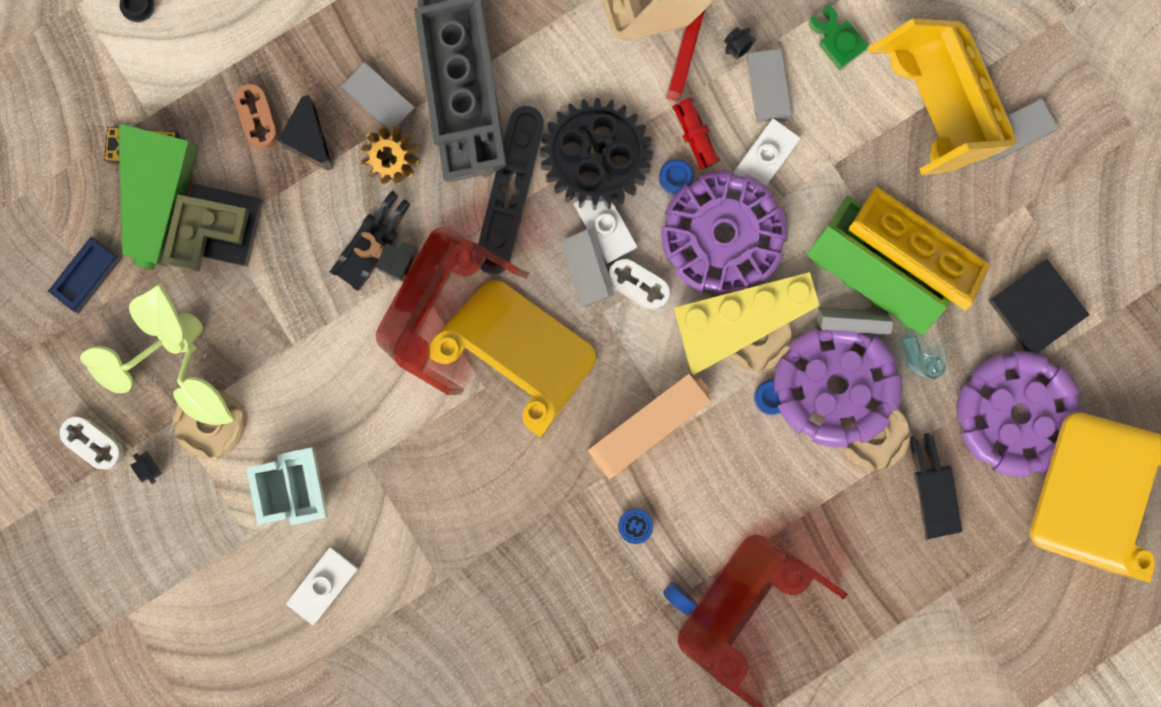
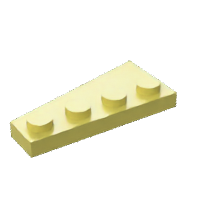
[673,272,820,376]

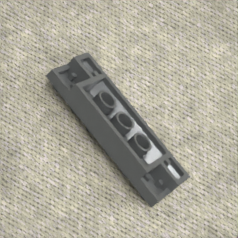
[414,0,507,182]

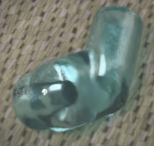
[900,336,946,379]

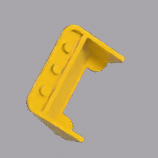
[424,280,596,439]
[1030,412,1161,583]

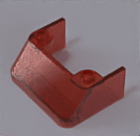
[376,227,530,395]
[677,534,848,707]

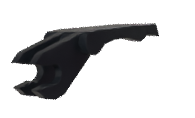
[329,191,410,291]
[909,433,962,540]

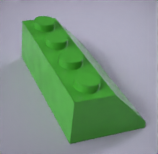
[807,195,950,336]

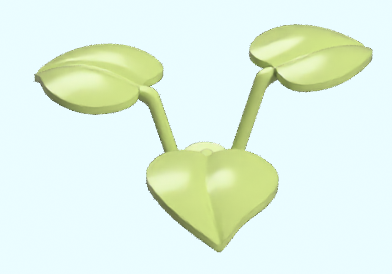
[80,283,236,425]

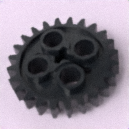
[540,98,653,210]

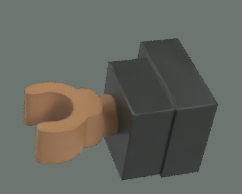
[354,232,418,283]

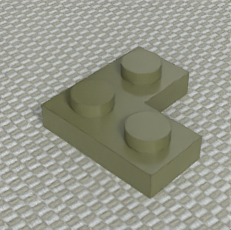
[161,194,249,272]

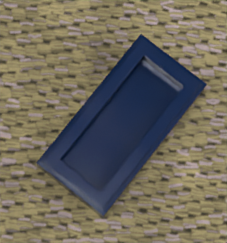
[47,237,121,314]

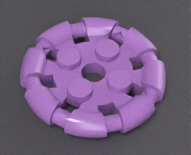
[661,170,788,296]
[774,326,903,448]
[957,350,1084,477]

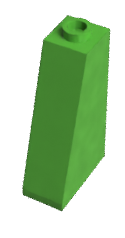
[118,123,198,270]

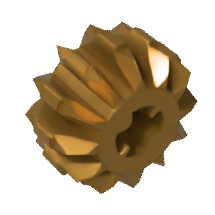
[361,125,420,185]

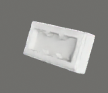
[732,119,801,186]
[573,200,637,265]
[286,547,359,626]

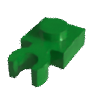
[809,5,869,71]

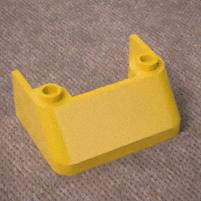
[868,18,1016,175]

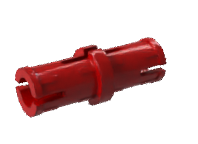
[672,97,720,170]

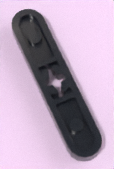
[476,106,544,276]

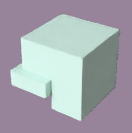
[246,447,328,525]

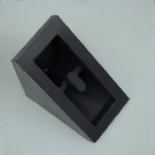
[278,95,334,170]

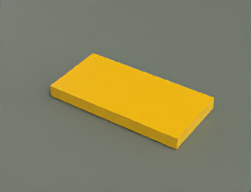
[848,186,991,311]

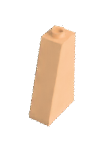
[587,374,711,480]

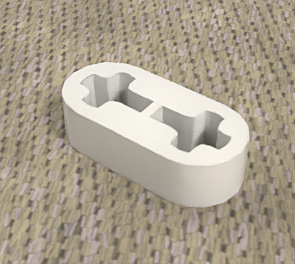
[609,259,670,310]
[60,417,124,470]

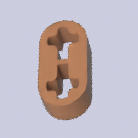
[234,84,279,151]

